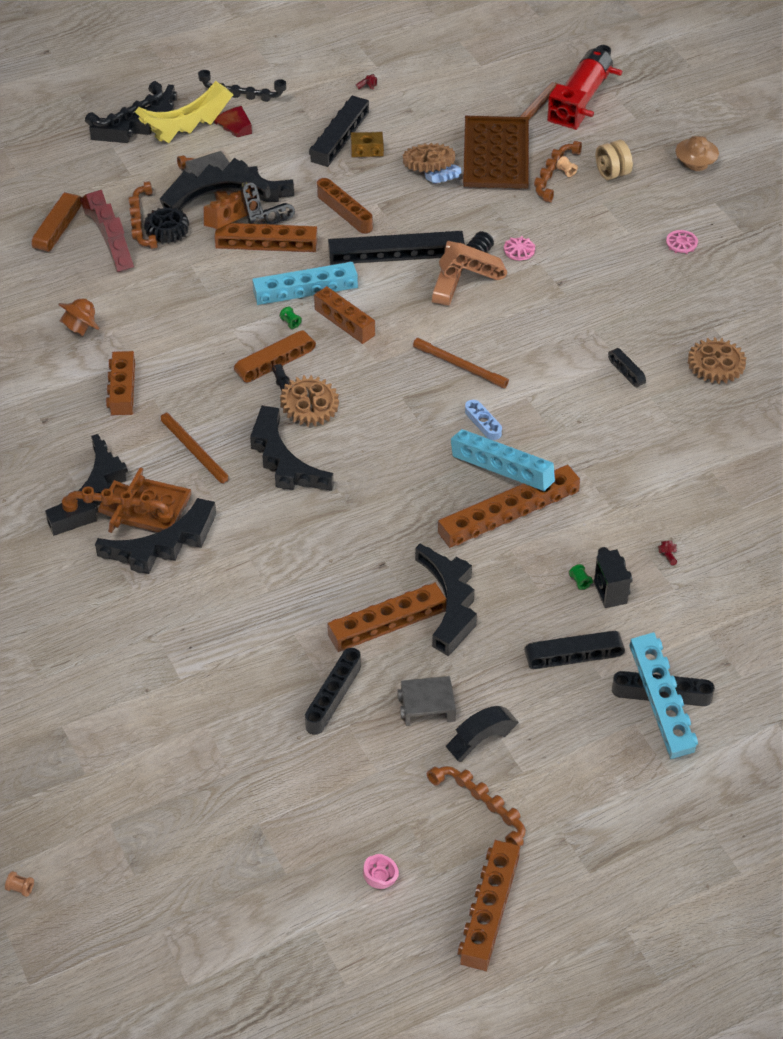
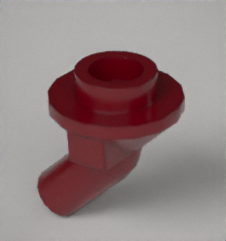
[355,74,377,90]
[658,540,677,566]

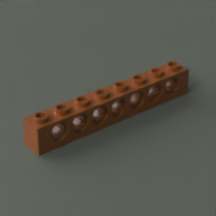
[438,464,580,548]

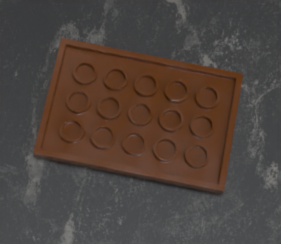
[463,115,529,189]

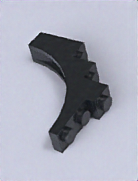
[89,84,177,143]
[160,158,271,210]
[250,405,334,491]
[45,434,128,536]
[95,498,216,574]
[415,543,477,657]

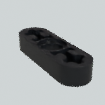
[608,348,646,387]

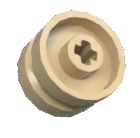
[595,139,633,180]

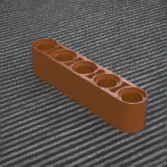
[317,178,373,234]
[32,192,82,252]
[234,330,316,383]

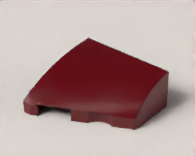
[214,105,252,137]

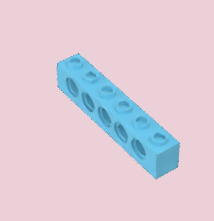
[252,262,358,305]
[451,429,555,491]
[629,632,698,760]

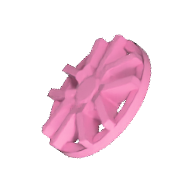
[666,230,698,254]
[504,236,535,261]

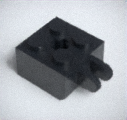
[593,547,633,608]

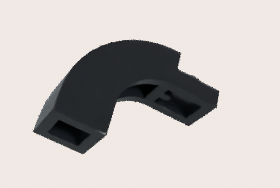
[248,166,294,202]
[446,706,519,762]

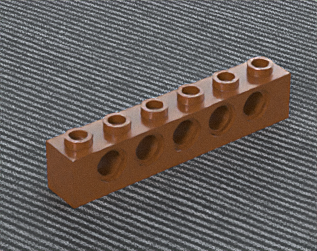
[215,223,318,252]
[327,582,446,652]
[457,840,521,972]

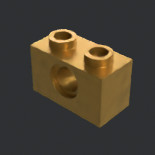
[351,132,384,157]

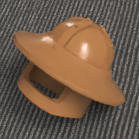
[675,136,719,171]

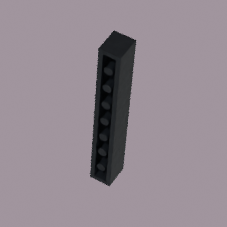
[328,231,465,265]

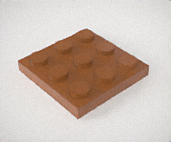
[121,479,191,532]

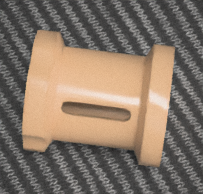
[556,156,578,177]

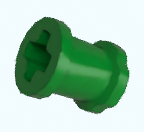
[279,306,302,329]
[569,564,593,590]

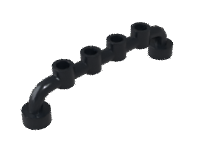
[198,70,287,102]
[85,81,163,127]

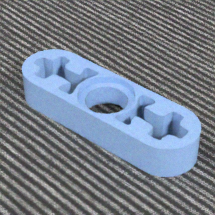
[465,400,502,440]

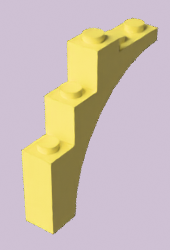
[135,81,233,143]

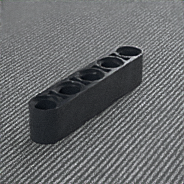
[524,631,625,669]
[305,648,361,735]
[612,671,715,706]

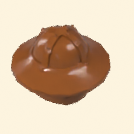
[58,298,100,336]

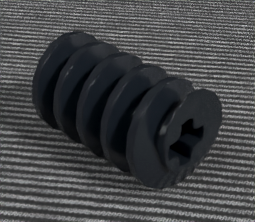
[466,231,494,253]

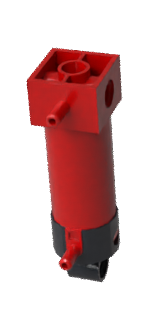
[547,45,623,130]

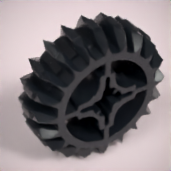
[144,206,189,244]

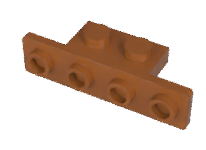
[98,467,145,533]

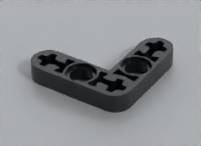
[240,181,295,225]

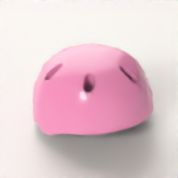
[363,854,399,889]

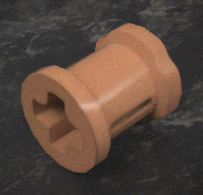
[5,871,34,897]

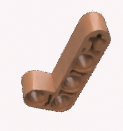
[432,241,465,306]
[439,243,507,280]

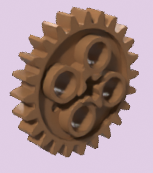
[403,143,455,173]
[688,337,746,384]
[280,375,339,427]

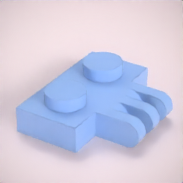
[425,164,462,183]

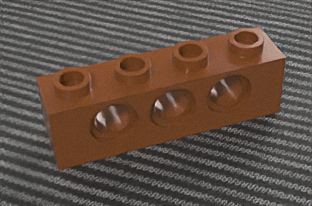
[203,188,256,229]
[314,286,375,344]
[106,351,135,416]

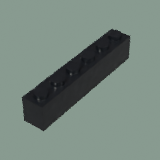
[309,95,369,167]

